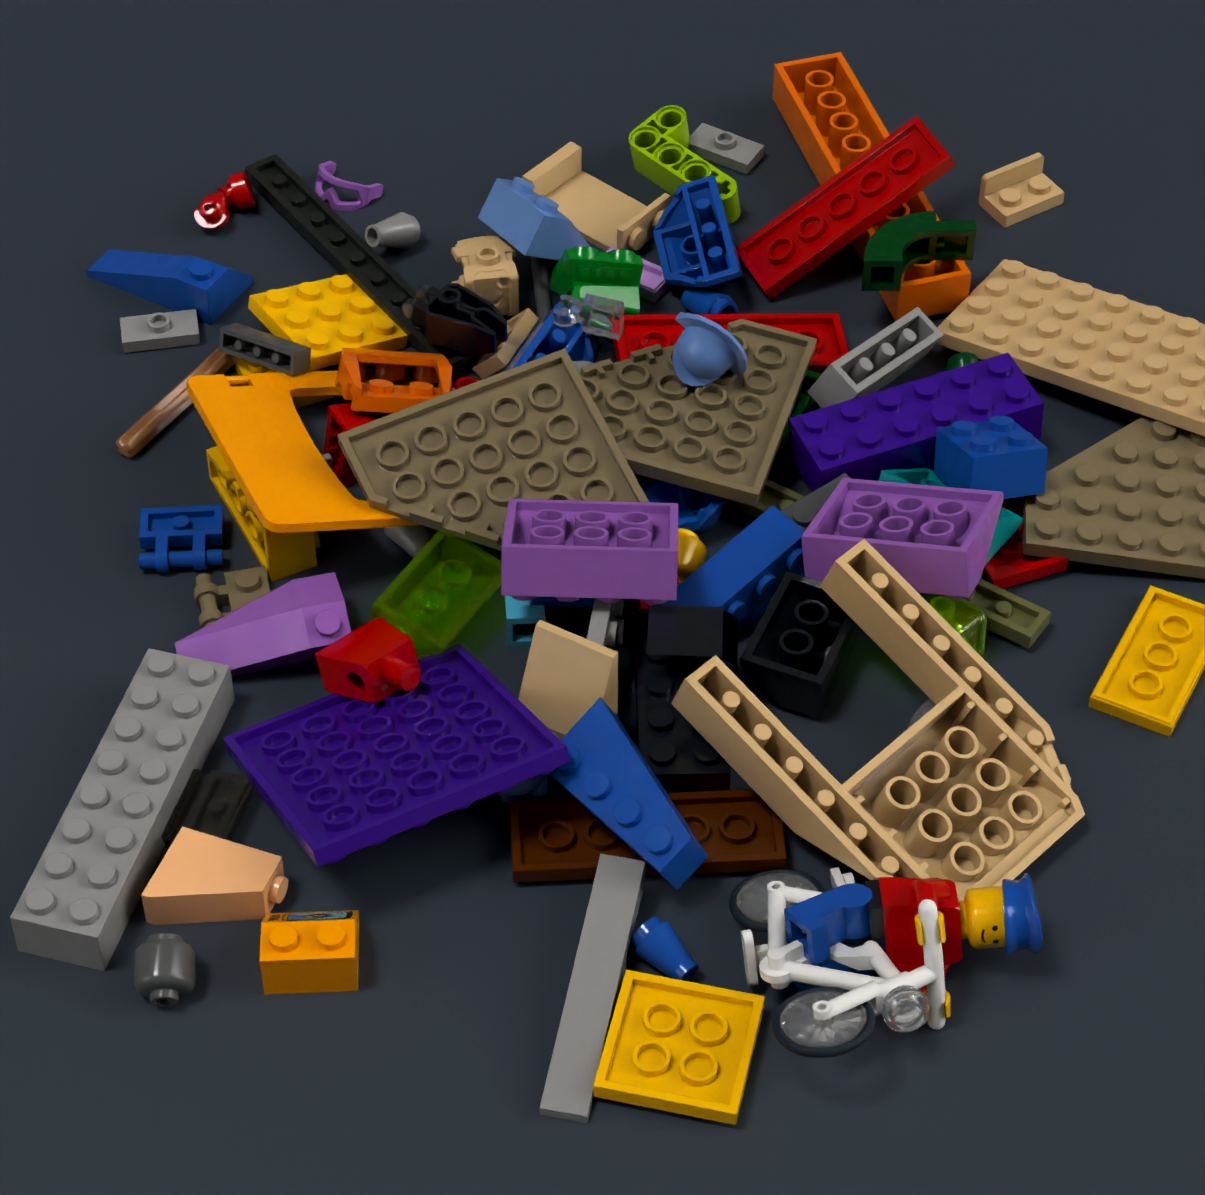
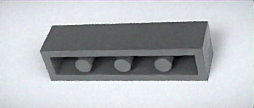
[219,323,311,376]

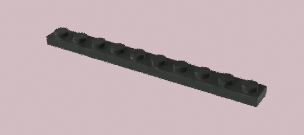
[245,154,478,375]

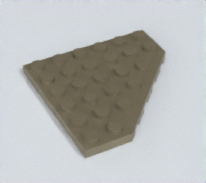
[579,319,817,507]
[337,348,649,551]
[1022,416,1205,579]

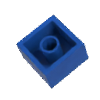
[934,416,1048,499]

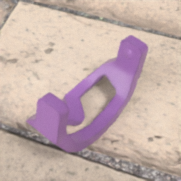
[314,161,383,211]

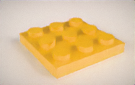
[248,274,408,371]
[593,969,765,1125]

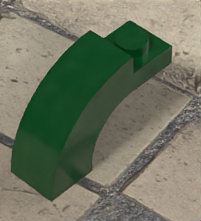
[862,211,977,291]

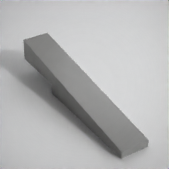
[539,853,646,1123]

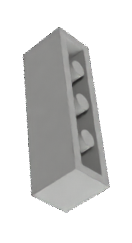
[807,307,944,408]

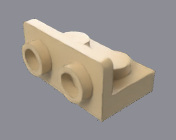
[978,152,1065,228]

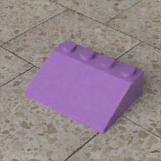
[801,478,1004,599]
[501,499,678,604]

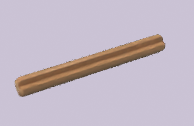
[116,347,237,458]

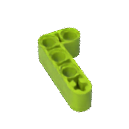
[628,105,741,224]

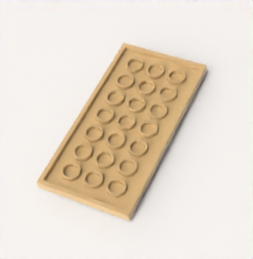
[936,259,1205,436]

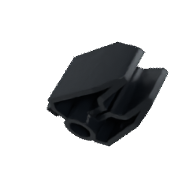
[401,283,508,355]

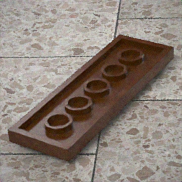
[509,789,787,883]

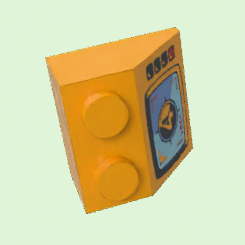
[259,910,359,995]

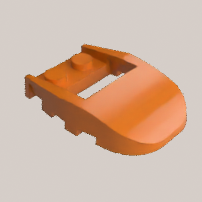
[335,348,452,413]

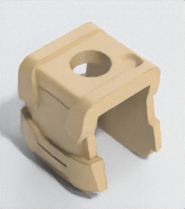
[451,235,520,316]

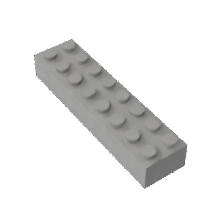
[10,648,235,971]

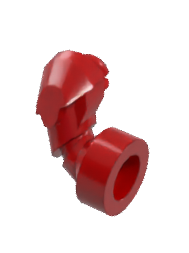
[194,171,256,230]

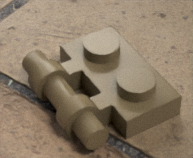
[193,566,271,629]

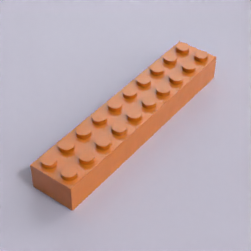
[772,52,971,321]

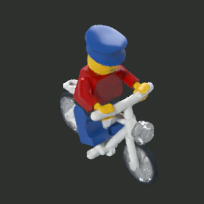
[729,867,1043,1058]

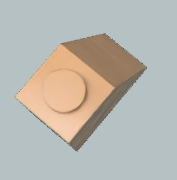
[141,826,288,925]

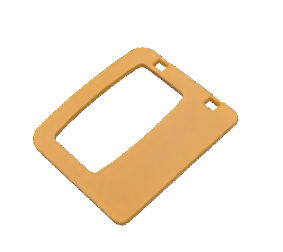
[187,369,420,533]

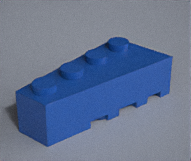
[656,505,805,630]
[549,697,708,890]

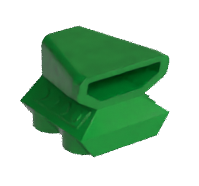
[550,246,644,329]

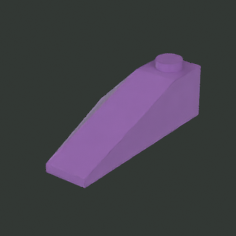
[175,572,351,676]

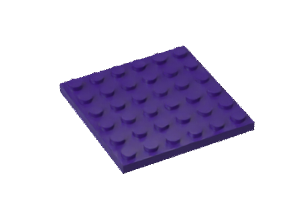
[223,643,570,867]

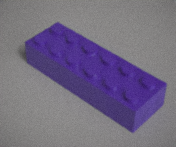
[788,353,1044,492]

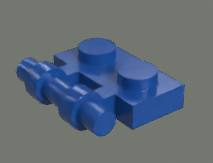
[139,504,224,573]

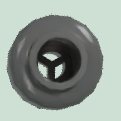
[134,933,196,1007]

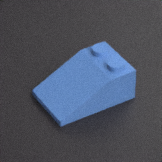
[478,177,591,260]

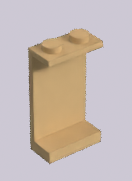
[522,141,671,252]

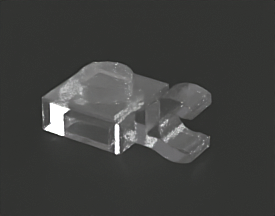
[553,293,624,340]

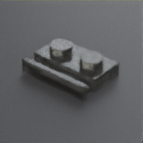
[161,769,255,848]

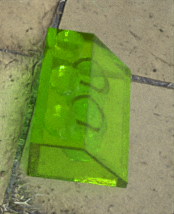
[369,531,501,655]

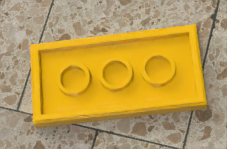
[1088,585,1205,737]

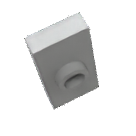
[687,123,765,175]
[120,309,201,353]

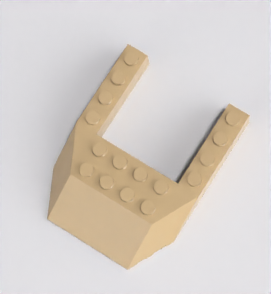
[671,539,1085,902]

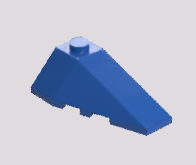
[87,249,254,325]

